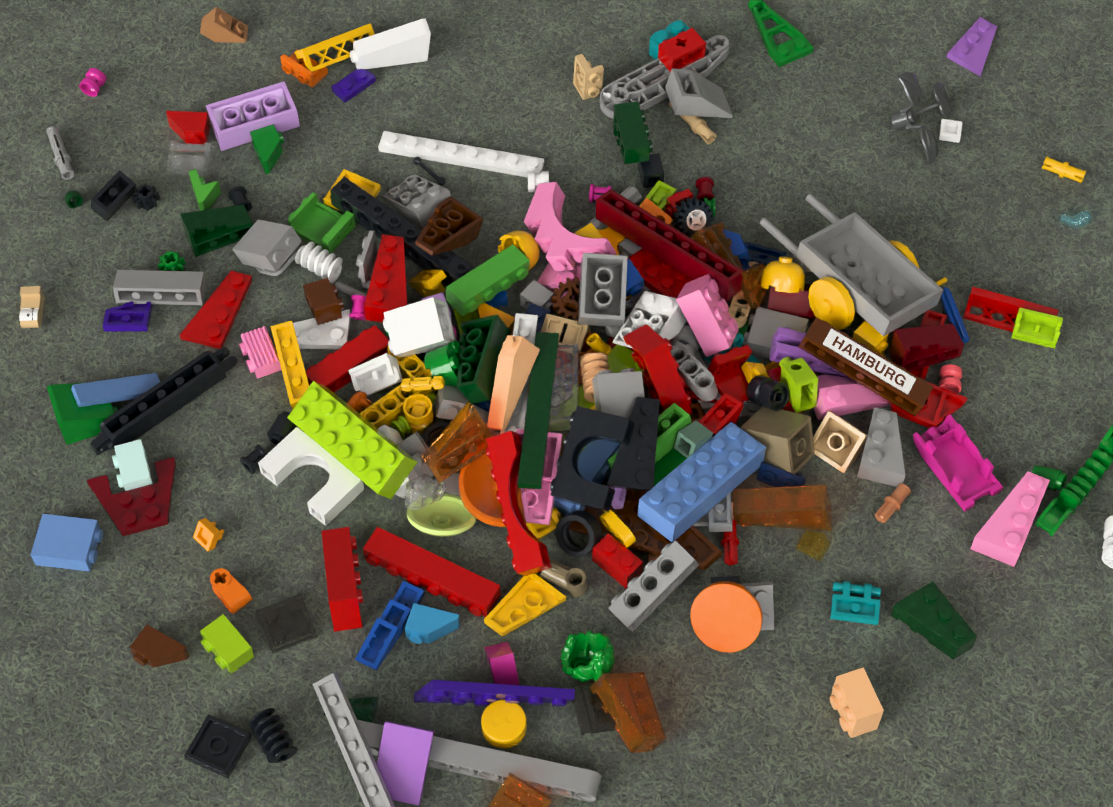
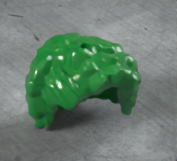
[560,630,615,683]

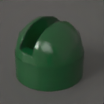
[65,190,83,209]

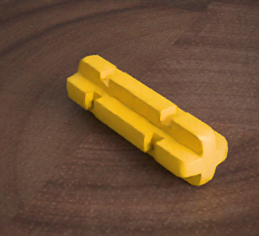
[401,376,445,392]

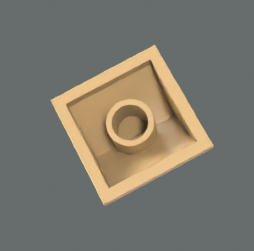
[813,411,867,473]

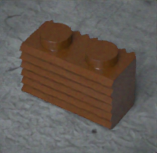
[303,278,344,325]

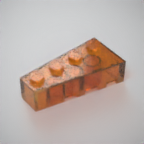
[733,485,832,531]

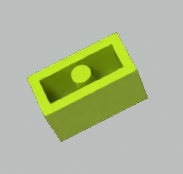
[200,614,254,674]

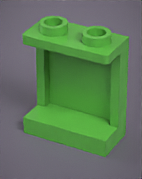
[288,192,356,254]

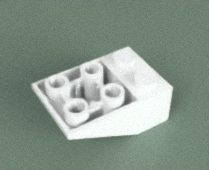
[613,291,687,348]

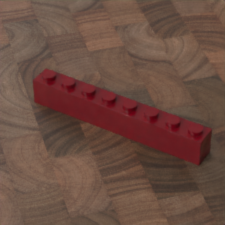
[595,189,743,301]

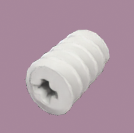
[295,241,343,283]

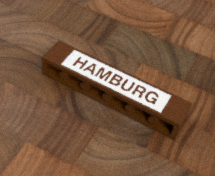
[798,317,933,416]

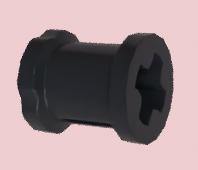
[228,186,252,212]
[240,445,268,474]

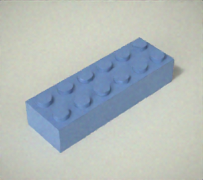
[637,422,766,543]

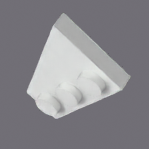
[293,309,351,350]

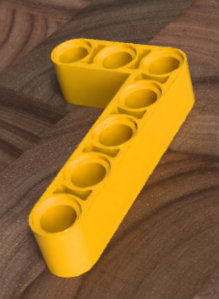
[359,346,436,429]

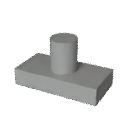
[397,431,443,482]

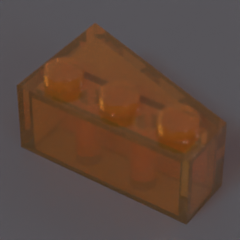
[422,401,493,483]

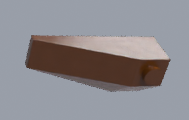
[415,196,484,256]

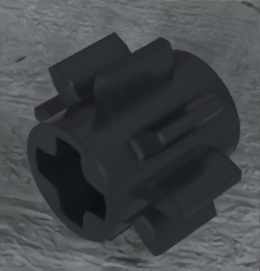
[132,184,160,211]

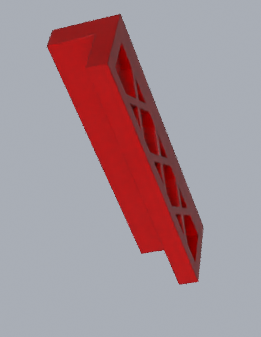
[963,286,1058,332]

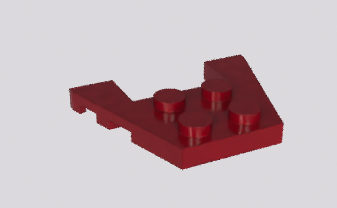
[87,457,176,536]

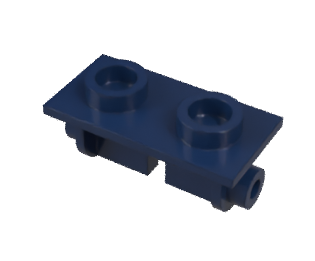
[756,461,806,497]

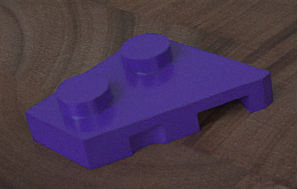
[103,301,153,332]

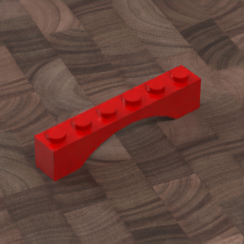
[486,431,552,576]

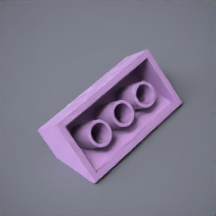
[206,81,300,151]

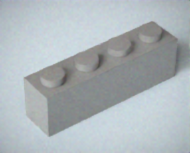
[113,270,206,305]

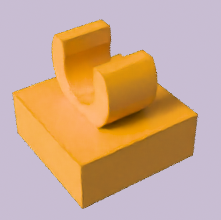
[193,518,224,552]

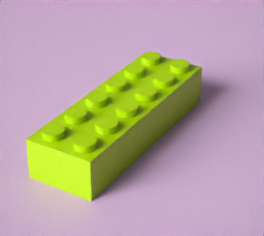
[287,381,418,499]

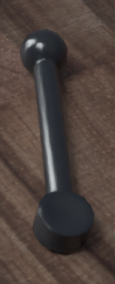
[413,157,445,186]

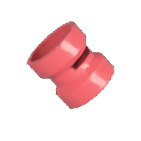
[939,364,962,394]

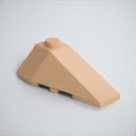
[487,335,540,431]

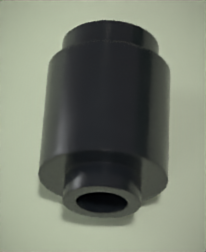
[267,411,297,445]

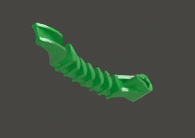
[1035,425,1113,536]

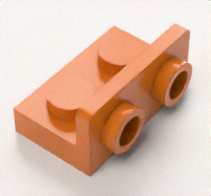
[280,49,328,88]

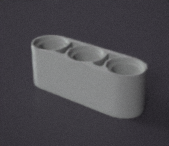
[670,345,718,402]

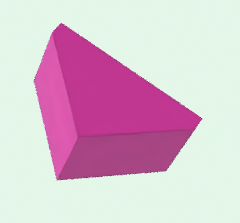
[484,642,520,685]

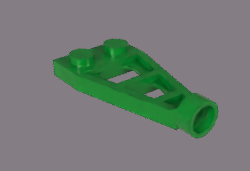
[748,0,814,67]

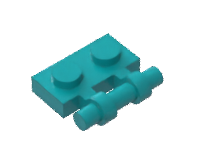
[830,580,881,625]

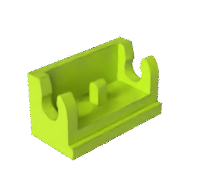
[1011,307,1063,349]

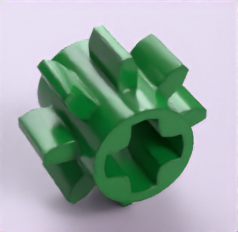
[158,251,186,271]

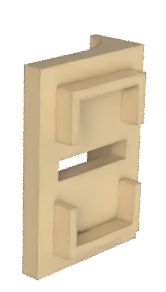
[541,314,590,354]

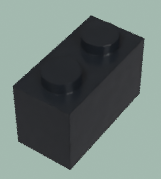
[91,170,136,221]

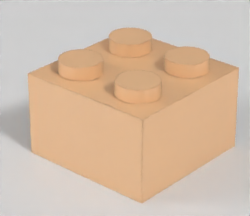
[830,667,884,738]

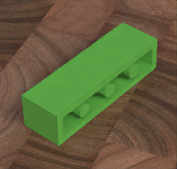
[446,244,530,317]
[607,403,692,471]

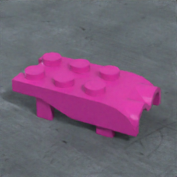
[913,414,1003,512]

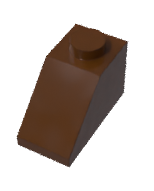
[130,624,189,668]

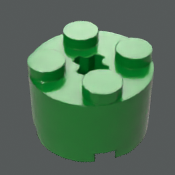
[424,340,462,390]

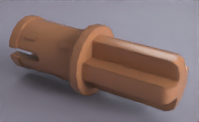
[875,483,911,523]

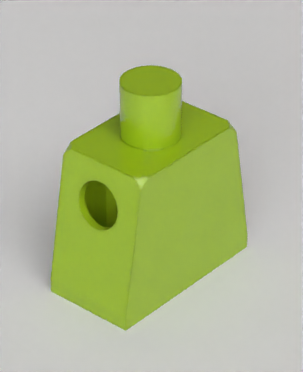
[779,357,818,413]

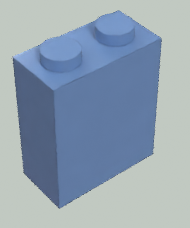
[31,514,103,571]

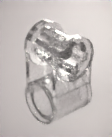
[404,474,446,510]

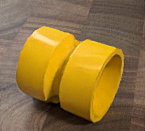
[403,394,434,434]

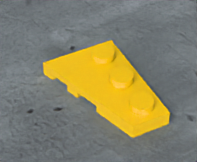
[484,573,566,637]

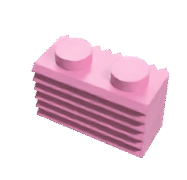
[239,326,281,379]

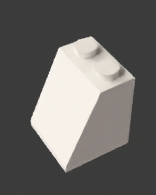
[383,297,456,357]

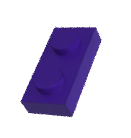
[331,69,376,103]

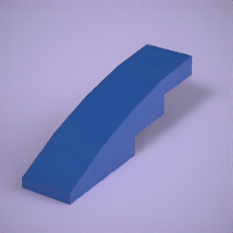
[355,581,425,671]

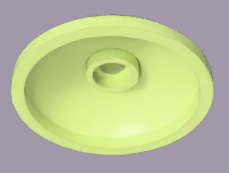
[407,493,476,537]

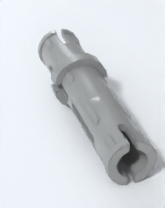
[46,126,75,180]

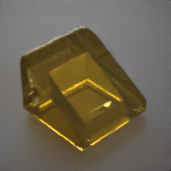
[795,530,830,561]

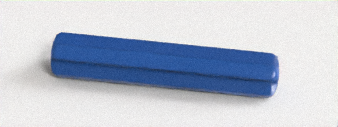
[940,287,970,344]

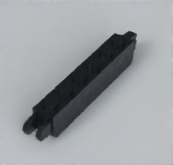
[90,347,238,455]

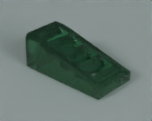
[324,697,378,723]

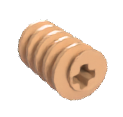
[579,353,609,403]

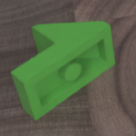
[188,169,221,211]

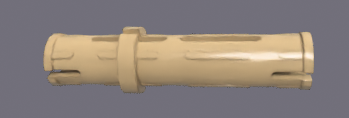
[669,102,717,144]

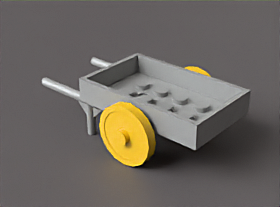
[760,193,943,337]

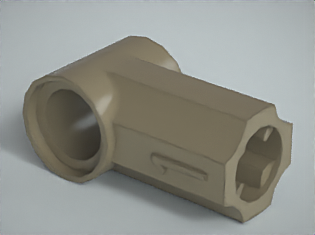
[540,559,587,597]

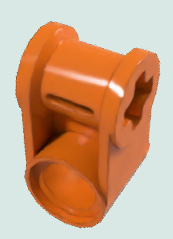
[210,568,252,614]

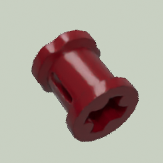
[695,177,715,202]

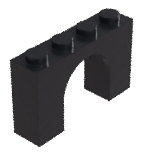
[550,406,635,513]

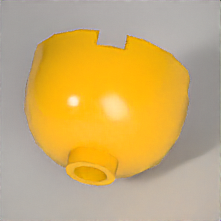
[498,230,540,270]
[760,256,805,293]

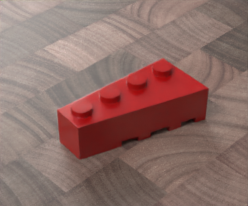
[623,324,693,415]

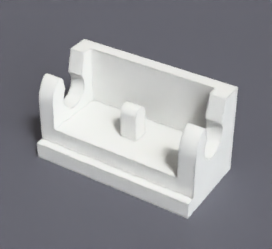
[348,353,403,396]

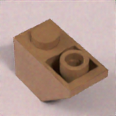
[200,7,248,43]

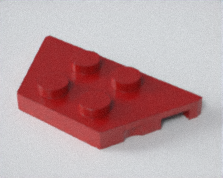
[889,381,968,428]

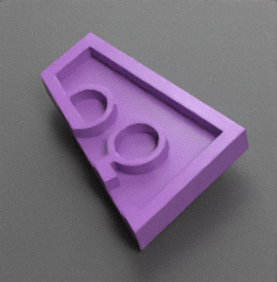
[947,17,997,77]

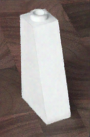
[350,18,431,70]

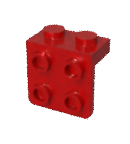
[707,344,753,403]

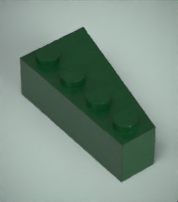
[457,315,511,404]

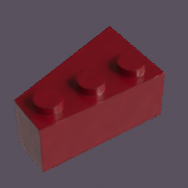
[889,324,964,372]

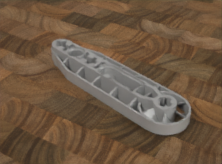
[600,35,729,119]

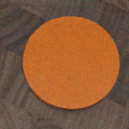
[690,581,763,652]

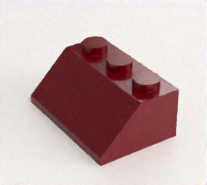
[767,283,816,320]

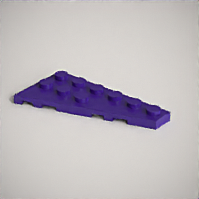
[414,680,575,706]

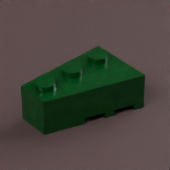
[613,101,653,164]

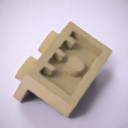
[573,54,604,100]

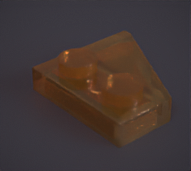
[488,772,552,807]

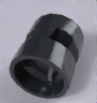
[747,375,790,411]

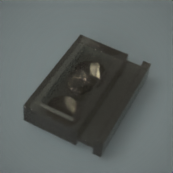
[571,682,617,735]

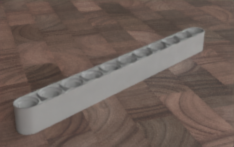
[334,720,601,802]

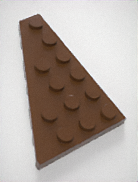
[569,483,722,570]

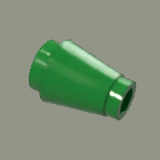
[1032,465,1067,491]

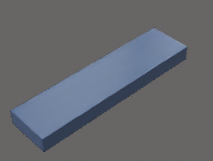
[71,373,160,407]

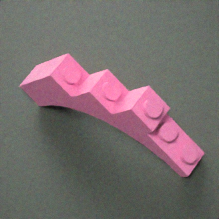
[524,182,616,271]

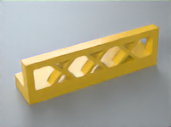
[295,23,375,72]
[270,321,309,410]

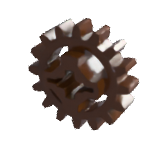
[552,277,580,321]

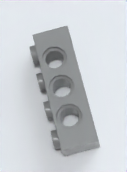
[608,541,699,632]

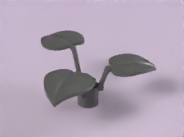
[891,72,952,165]

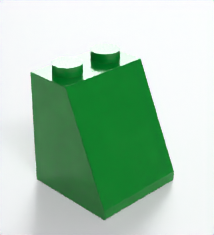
[46,382,118,445]

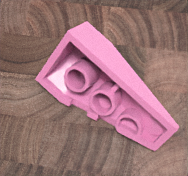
[814,375,890,420]
[516,429,565,525]

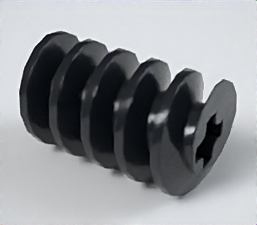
[249,708,298,763]

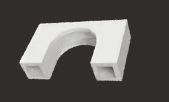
[258,427,364,526]

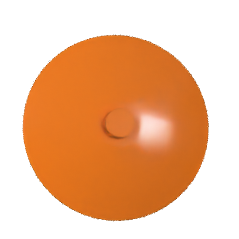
[459,445,526,527]

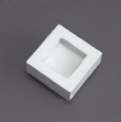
[939,119,962,143]

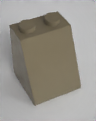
[740,406,815,474]

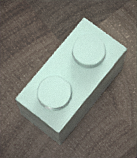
[112,439,153,491]

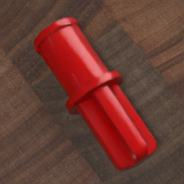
[721,519,740,566]

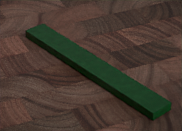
[517,332,559,489]

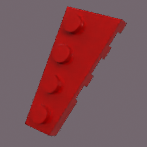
[180,271,252,349]

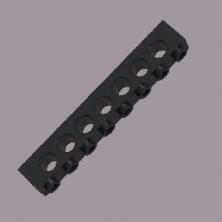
[330,177,475,286]

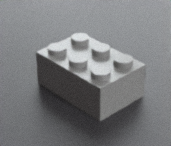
[578,253,628,327]

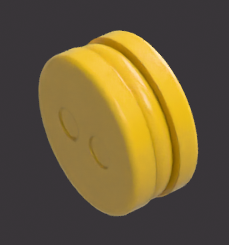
[481,699,527,749]

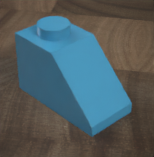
[405,603,460,644]

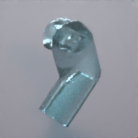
[1059,211,1091,229]

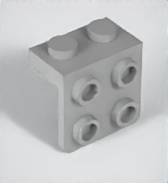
[356,230,378,289]

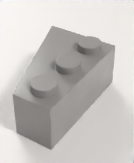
[857,407,906,487]

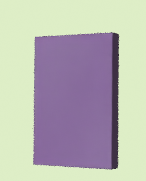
[377,721,434,806]

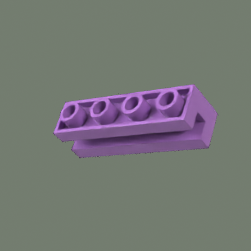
[769,327,848,377]

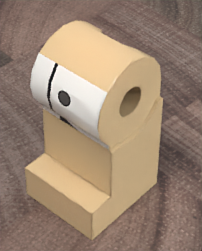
[19,286,45,328]

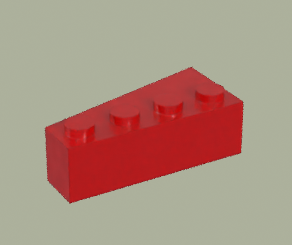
[364,234,407,323]
[321,527,364,632]

